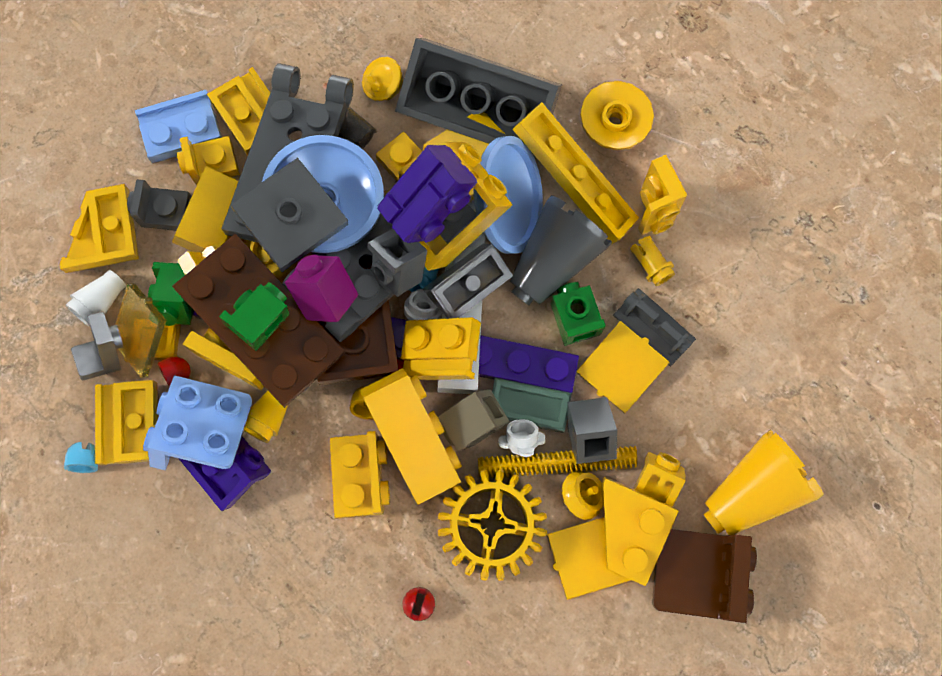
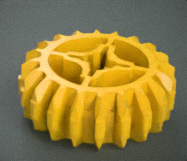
[438,470,547,581]

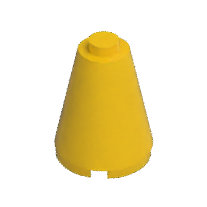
[703,430,824,535]

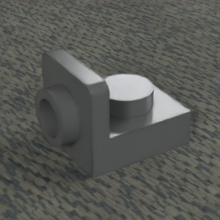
[127,179,192,231]

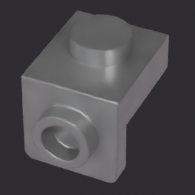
[71,312,123,380]

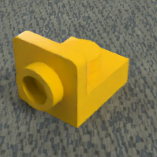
[376,131,422,181]
[177,136,240,186]
[633,452,686,507]

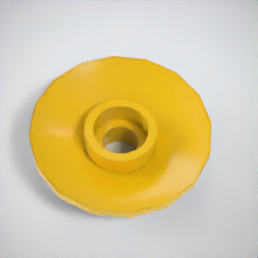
[580,81,654,150]

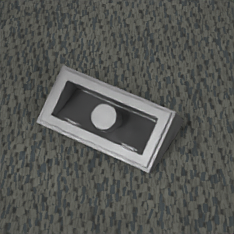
[423,244,513,319]

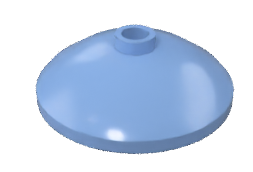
[262,135,384,253]
[473,136,543,254]

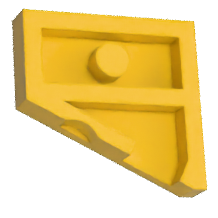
[60,184,139,273]
[602,477,679,586]

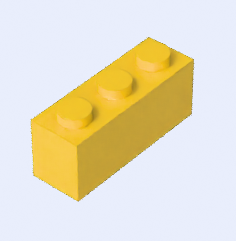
[360,368,462,505]

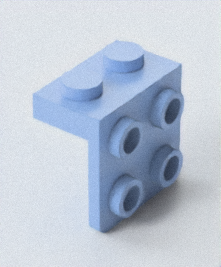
[143,375,252,471]

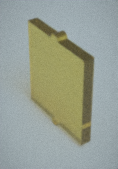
[115,283,166,378]

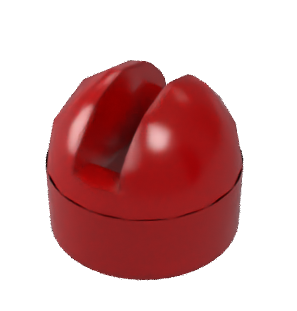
[157,356,191,388]
[402,587,435,621]

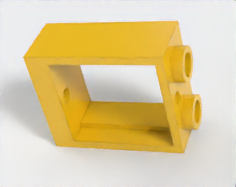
[419,142,513,271]

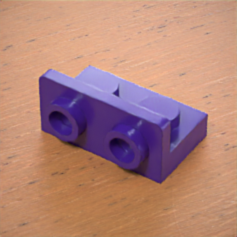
[178,436,271,511]

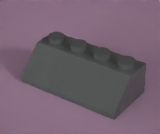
[395,38,562,158]

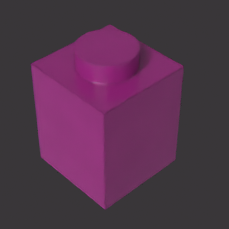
[284,255,359,322]

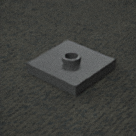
[230,158,348,272]

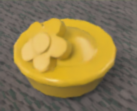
[362,57,403,101]
[562,471,604,520]

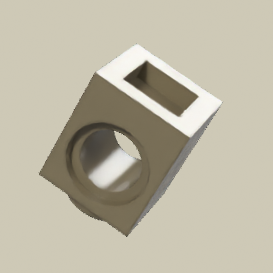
[438,389,510,451]

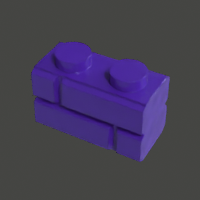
[377,145,477,243]

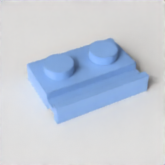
[135,90,222,163]

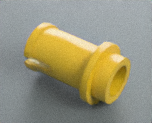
[630,236,675,286]

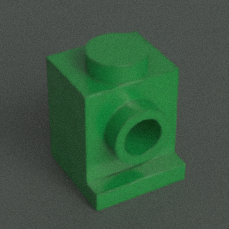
[148,262,194,326]
[219,282,289,351]
[550,282,606,346]

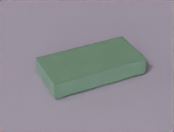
[492,378,572,433]

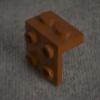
[652,529,757,623]

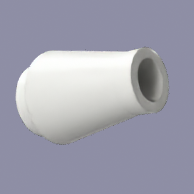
[66,270,126,327]

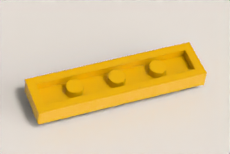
[512,102,639,244]

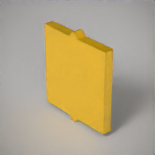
[576,321,670,414]
[547,517,630,600]

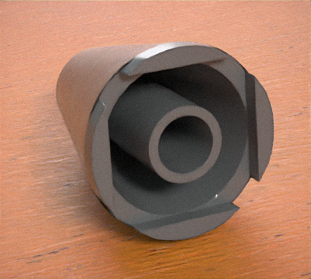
[510,195,612,306]

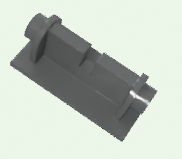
[613,288,696,367]

